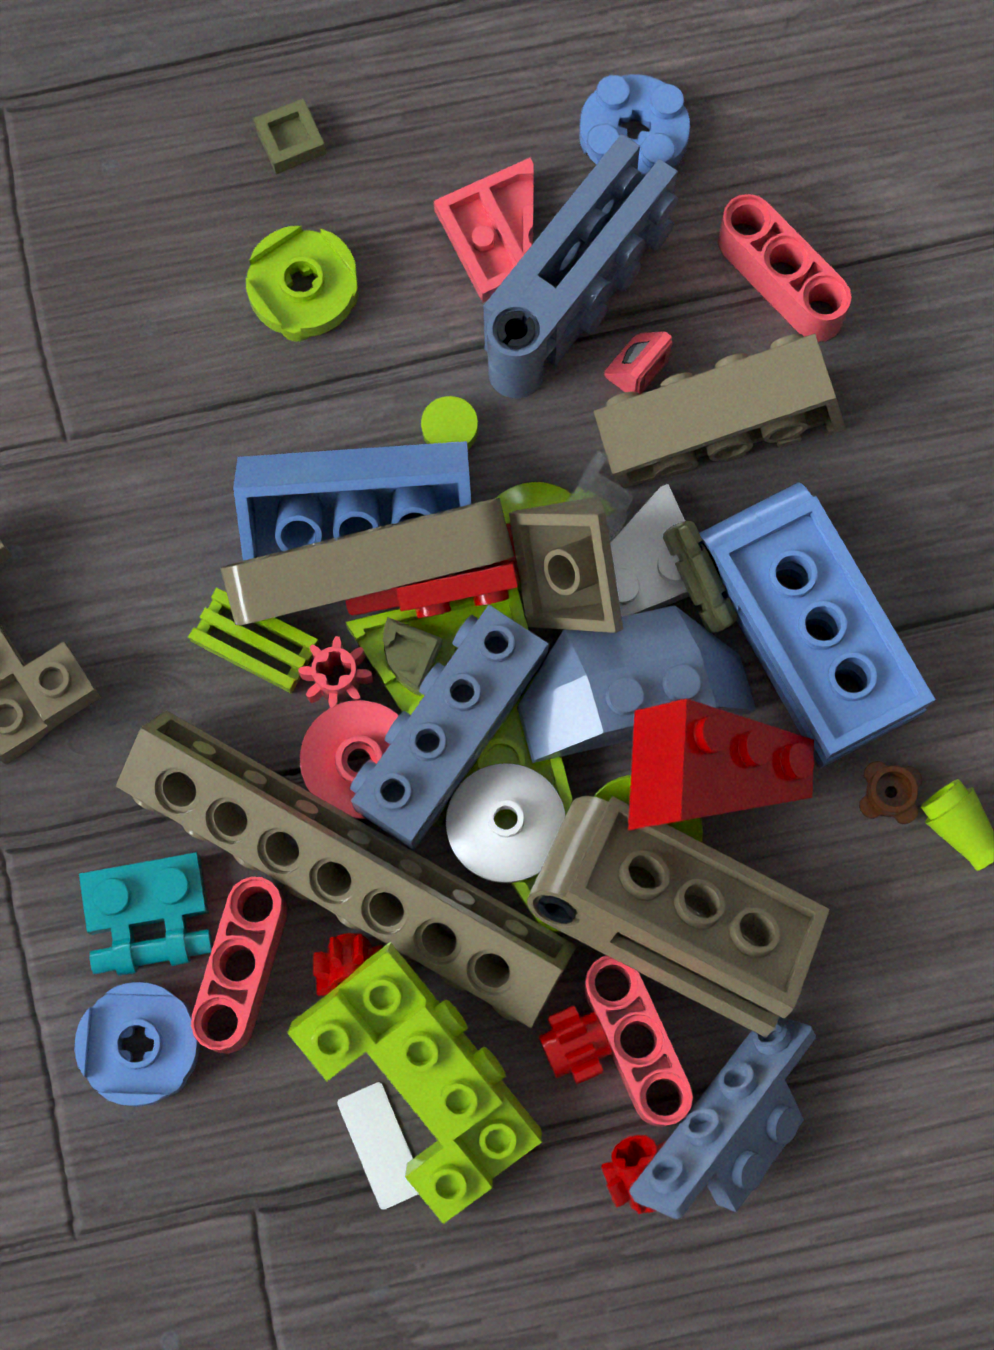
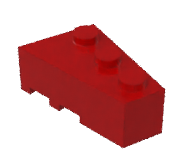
[628,698,814,830]

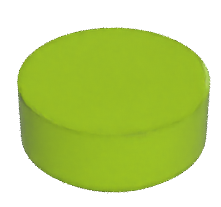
[421,396,478,450]

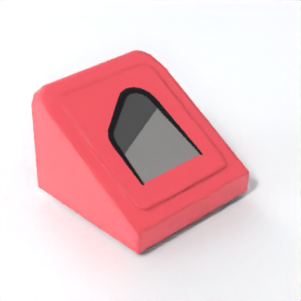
[604,332,673,395]

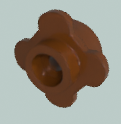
[859,761,922,824]

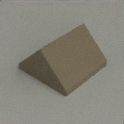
[509,497,623,633]

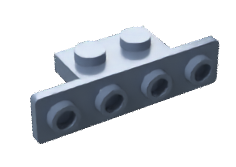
[629,1016,816,1219]

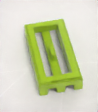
[188,587,319,694]

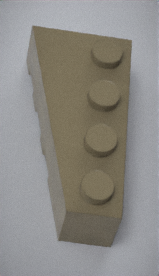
[593,334,846,489]

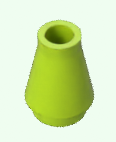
[921,779,994,871]

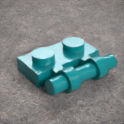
[79,852,213,976]

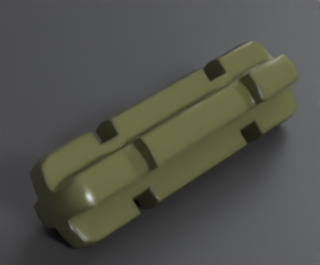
[663,520,737,633]

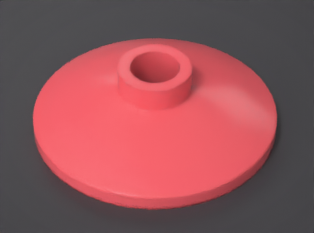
[300,700,399,819]

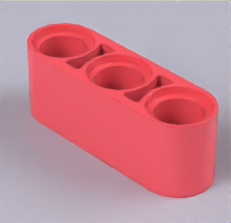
[718,194,852,342]
[191,876,288,1054]
[584,956,693,1127]

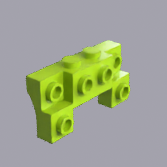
[288,942,542,1224]

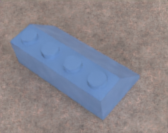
[233,441,471,561]

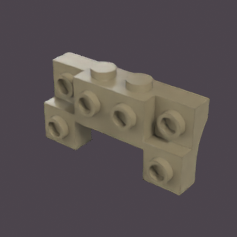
[0,540,101,765]

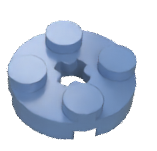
[579,74,690,185]
[75,982,200,1107]

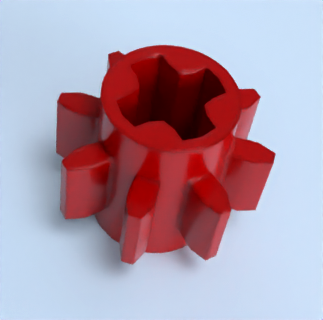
[313,933,383,996]
[538,1005,613,1085]
[601,1135,666,1214]

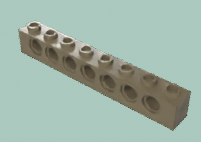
[116,710,577,1027]

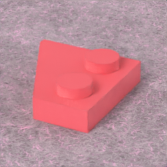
[434,158,534,303]

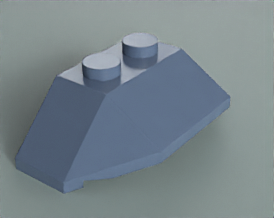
[517,605,756,763]

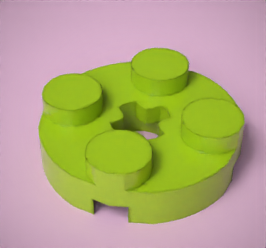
[246,226,359,341]

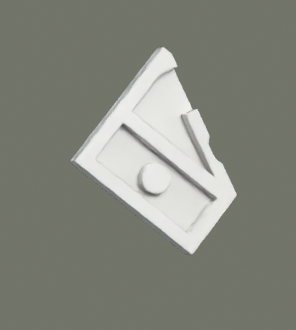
[610,484,690,617]

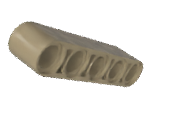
[220,498,514,625]

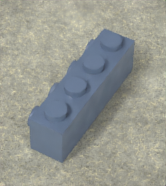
[350,605,548,850]

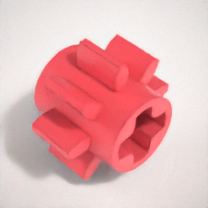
[298,636,373,708]

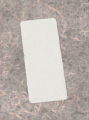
[337,1082,418,1209]

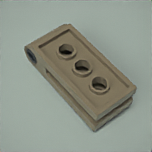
[527,796,830,1038]

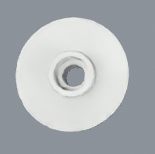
[446,764,565,883]

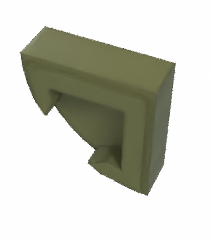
[383,617,443,696]

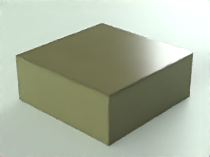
[253,98,326,174]

